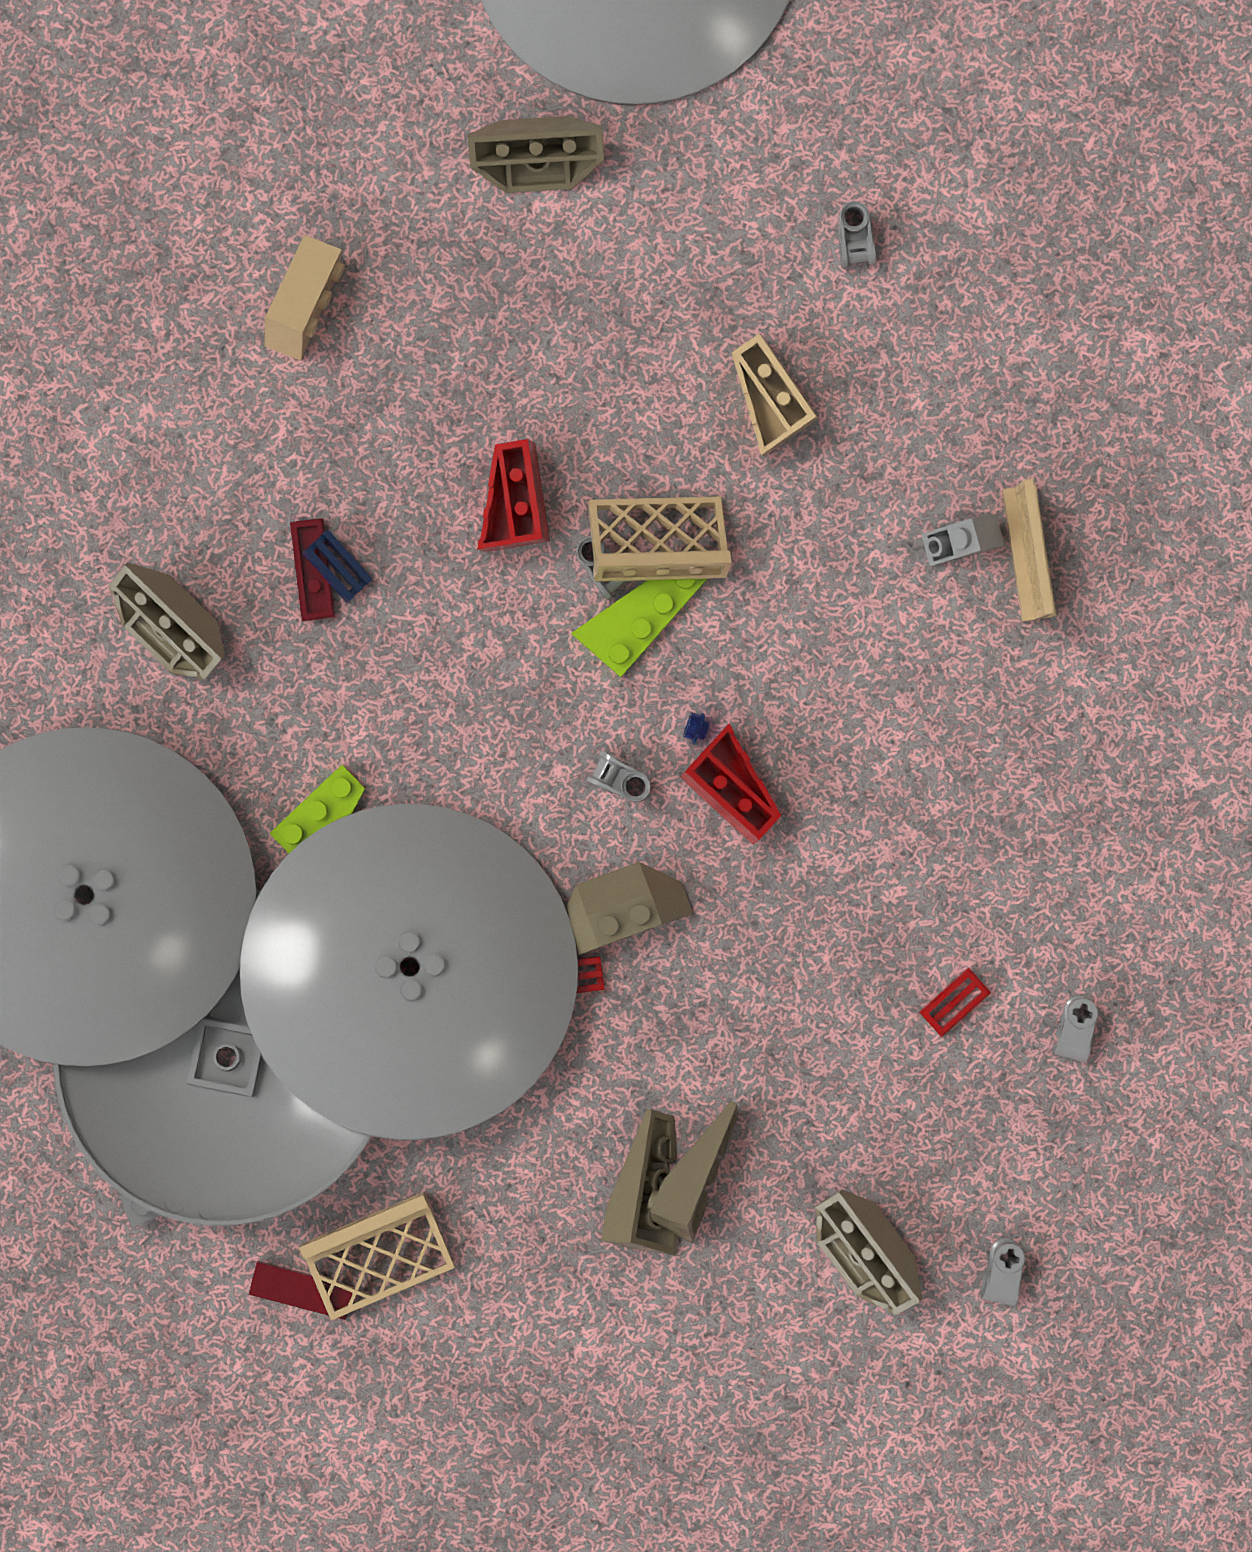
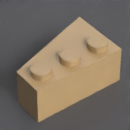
[264,235,345,361]
[732,333,819,456]

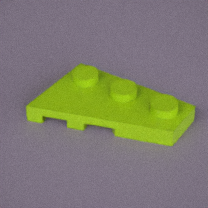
[269,764,366,854]

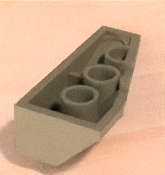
[647,1101,739,1243]
[601,1109,678,1255]

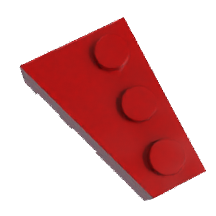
[477,439,550,552]
[680,723,781,845]

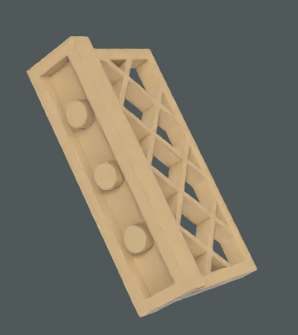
[1002,479,1056,622]
[588,497,732,582]
[299,1191,455,1320]

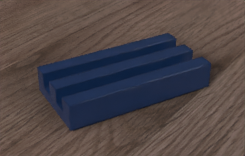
[302,530,373,603]

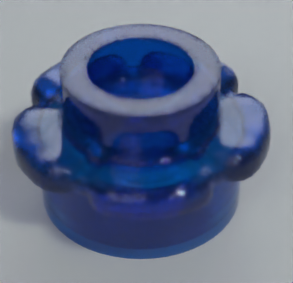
[683,712,710,744]

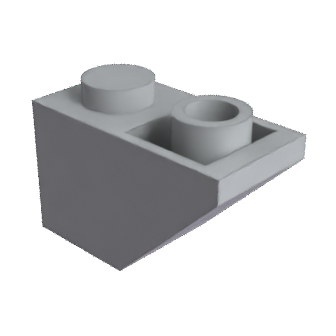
[921,514,1005,566]

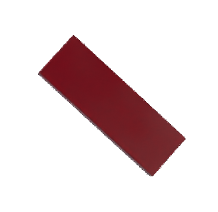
[290,518,336,622]
[248,1261,355,1320]

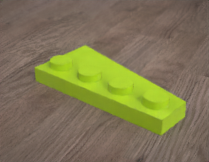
[571,578,708,678]

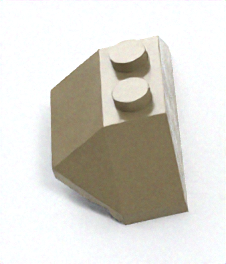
[468,116,604,193]
[108,563,225,680]
[565,862,693,956]
[815,1190,923,1315]

